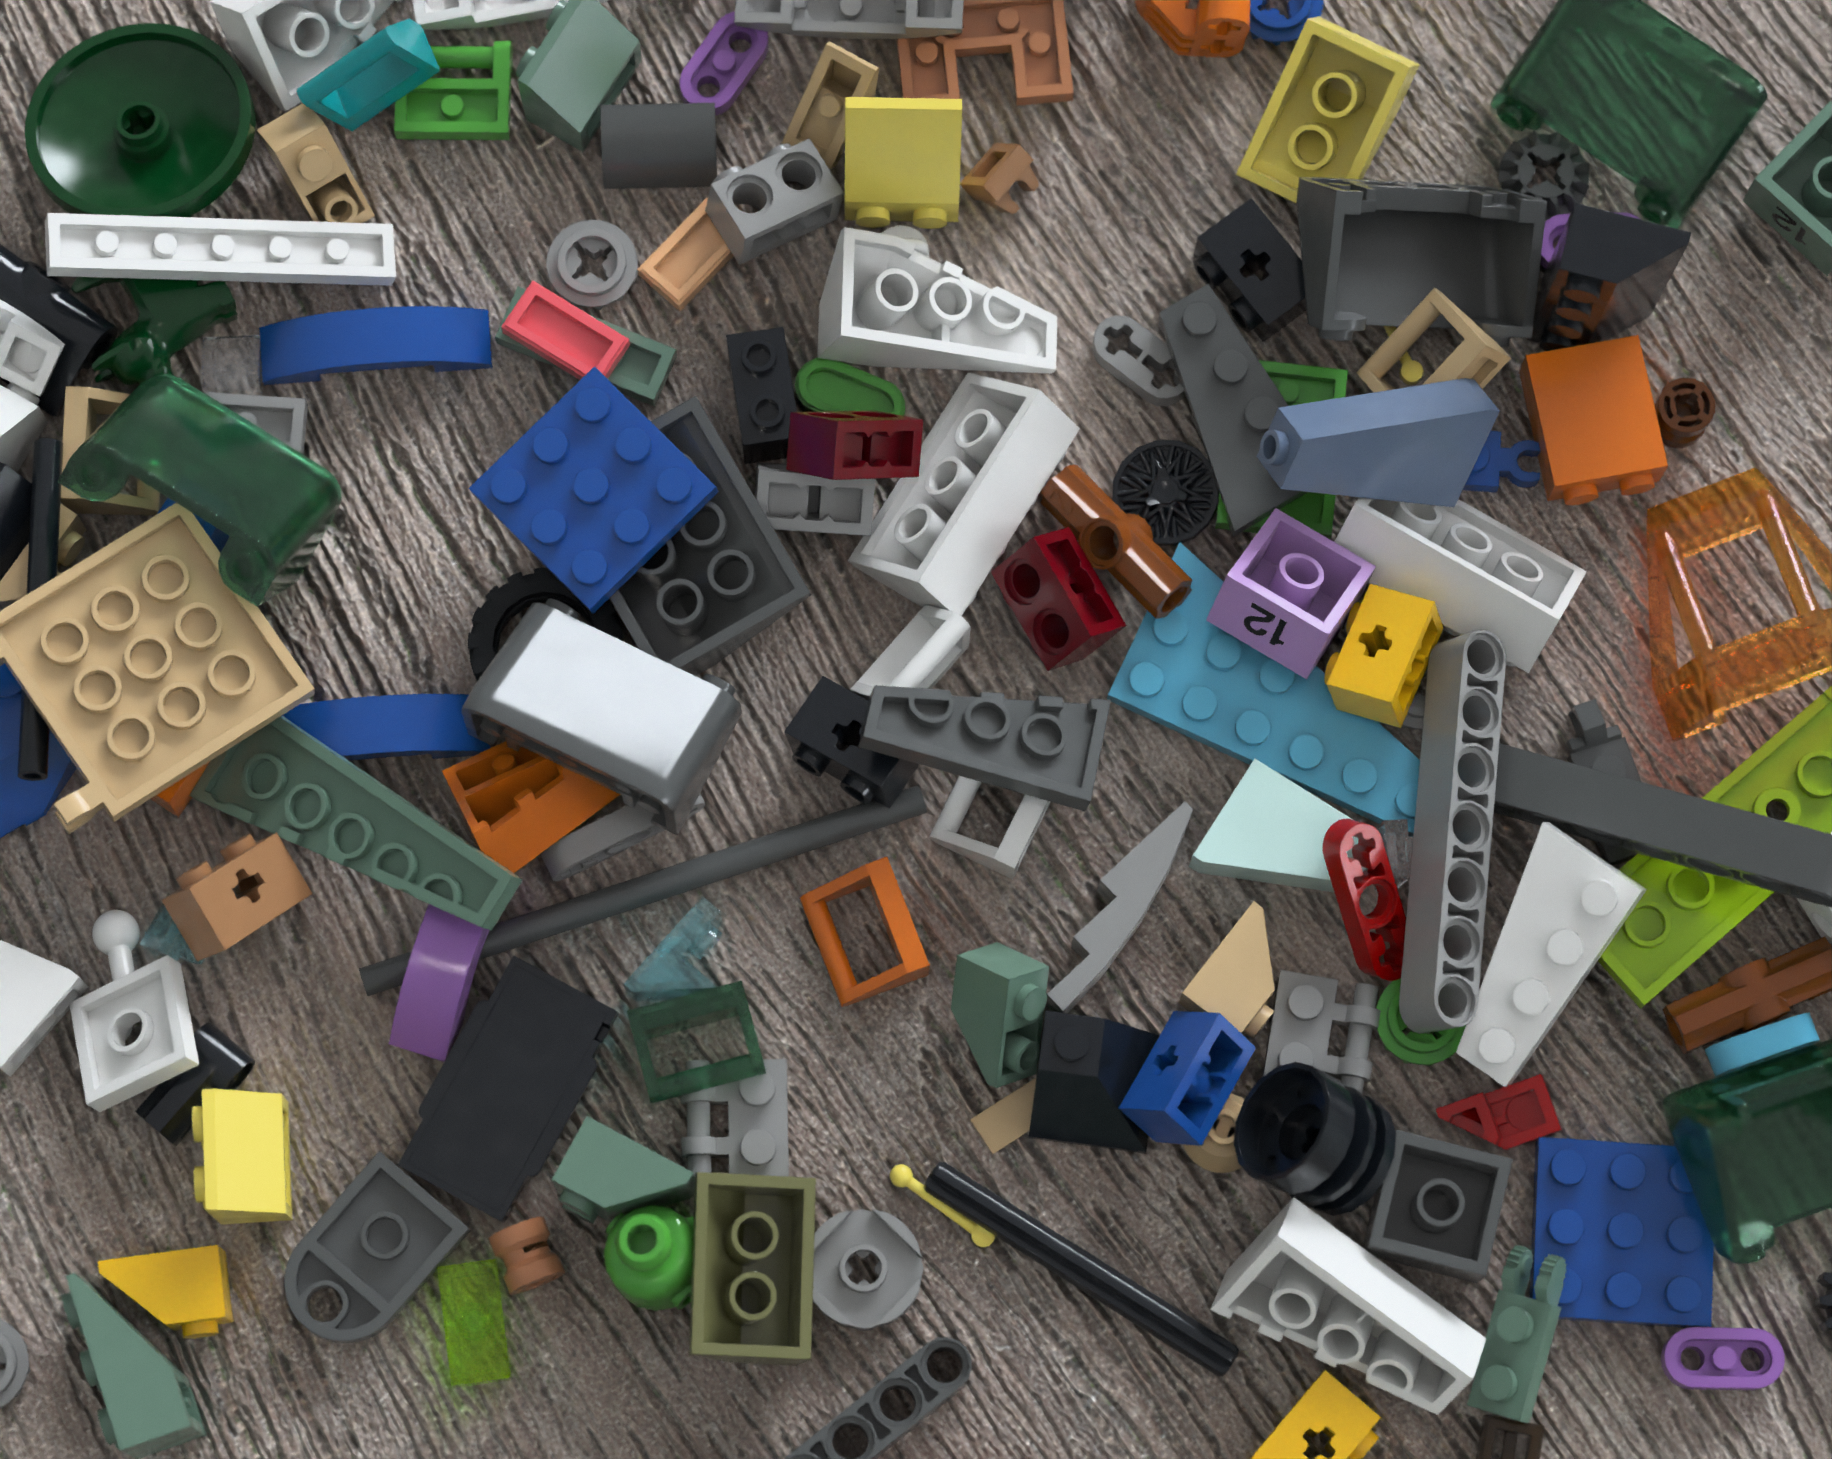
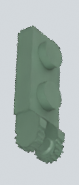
[1467,1245,1567,1423]

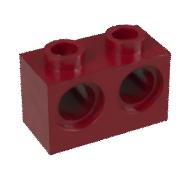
[786,410,923,480]
[991,527,1127,671]

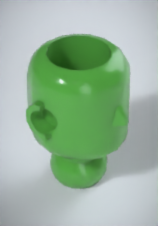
[603,1205,694,1311]

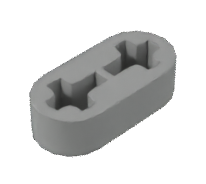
[1092,315,1185,407]

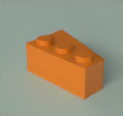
[442,741,621,873]

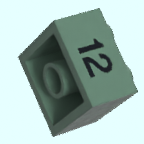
[1743,101,1832,276]

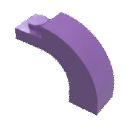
[389,904,489,1062]

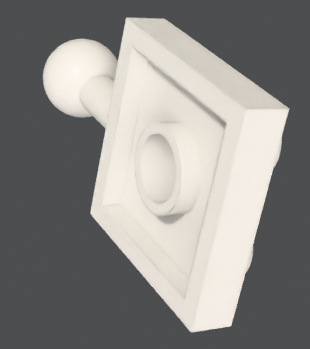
[69,910,199,1112]

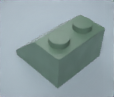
[551,1116,695,1224]

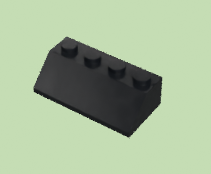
[1527,203,1691,351]

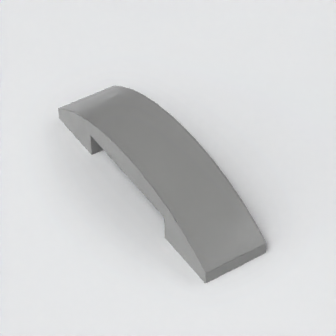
[734,0,964,39]

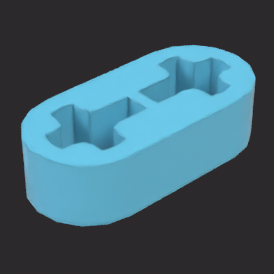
[1705,1012,1820,1078]

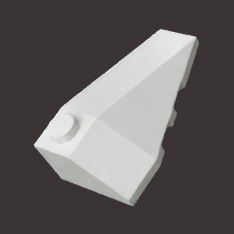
[817,227,1057,374]

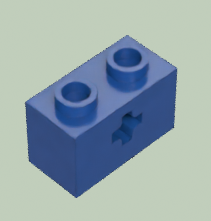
[1119,1011,1256,1146]

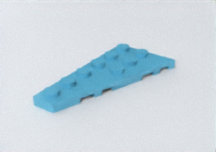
[1107,542,1420,839]

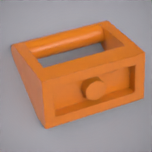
[799,856,930,1007]

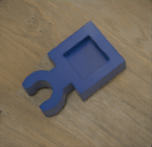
[1463,431,1540,492]

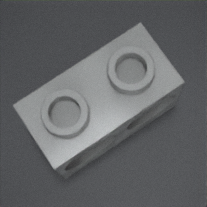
[705,138,844,265]
[755,462,875,536]

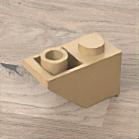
[257,103,375,223]

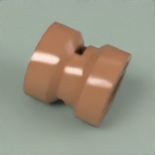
[488,1216,565,1295]

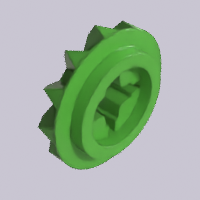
[1376,978,1466,1066]

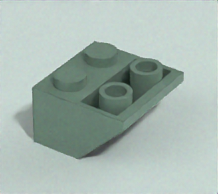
[516,0,642,152]

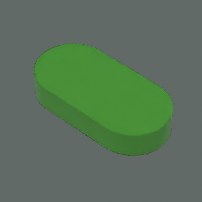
[795,358,905,416]

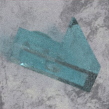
[624,896,722,1001]

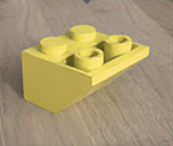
[192,1089,293,1225]

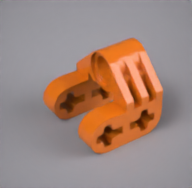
[1135,0,1251,58]

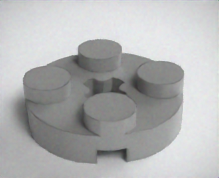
[813,1209,923,1331]

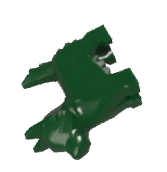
[71,216,238,396]

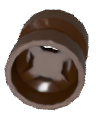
[1654,377,1715,448]

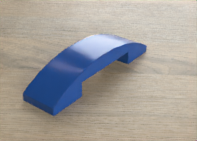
[259,306,493,385]
[282,694,490,761]

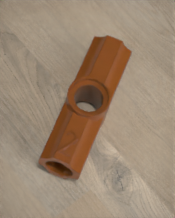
[1040,465,1193,619]
[1662,936,1832,1054]

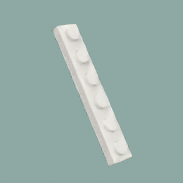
[45,213,396,286]

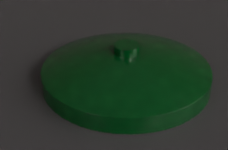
[25,23,256,217]

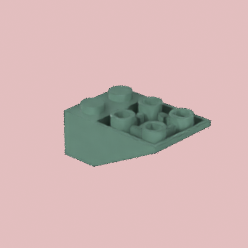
[61,1273,207,1459]

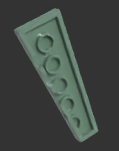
[190,716,523,931]

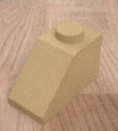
[1178,901,1275,1039]

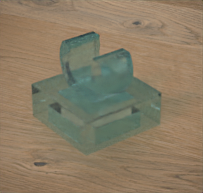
[139,893,204,964]

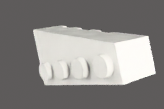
[1210,1197,1486,1415]

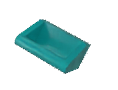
[296,18,440,132]

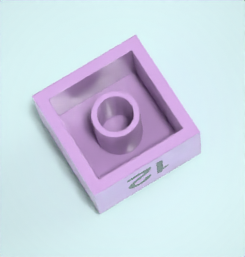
[1206,508,1376,679]

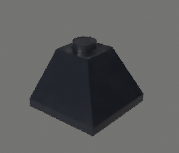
[1028,1011,1160,1154]

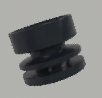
[1234,1062,1396,1216]

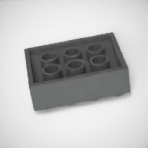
[610,396,811,676]

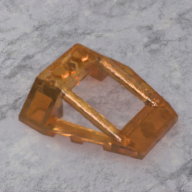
[1647,467,1832,742]

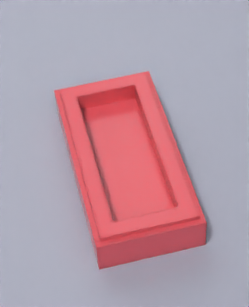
[501,280,630,380]

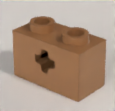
[161,833,313,962]

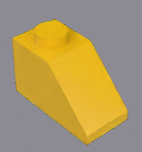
[98,1245,233,1339]

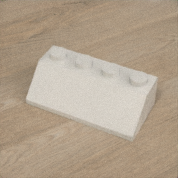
[848,372,1080,616]
[1334,497,1587,673]

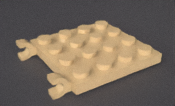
[0,499,315,834]

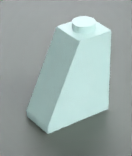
[1189,759,1368,892]

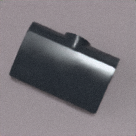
[0,244,118,417]

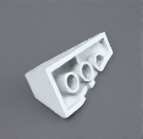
[210,0,402,112]

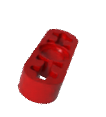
[1322,819,1406,981]

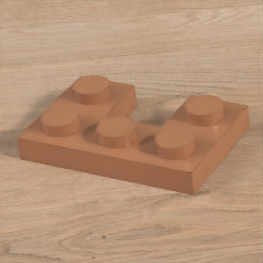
[896,0,1074,106]

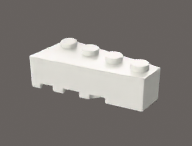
[1456,822,1647,1087]

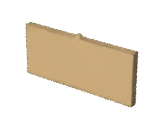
[970,1078,1036,1154]

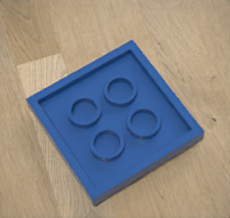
[468,366,719,614]
[1530,1137,1717,1328]

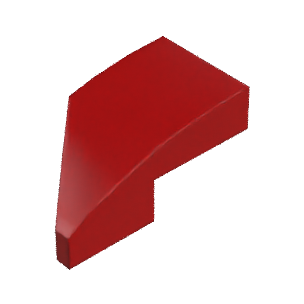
[1435,1074,1563,1150]

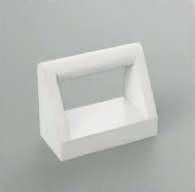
[850,604,971,701]
[929,776,1051,880]

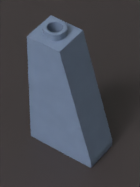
[1256,378,1500,507]

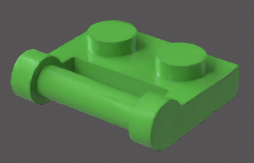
[394,41,513,140]

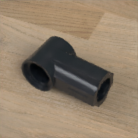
[135,1022,255,1147]

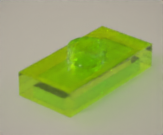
[437,1258,513,1388]

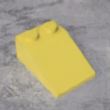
[1236,16,1420,204]
[844,97,962,229]

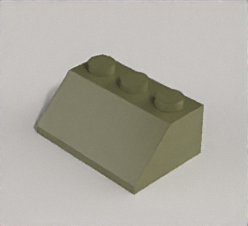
[689,1172,816,1366]

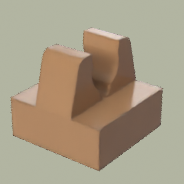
[960,143,1039,214]

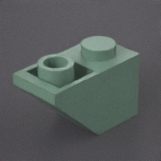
[951,942,1049,1088]

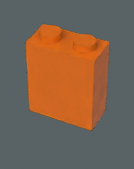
[1519,335,1668,505]

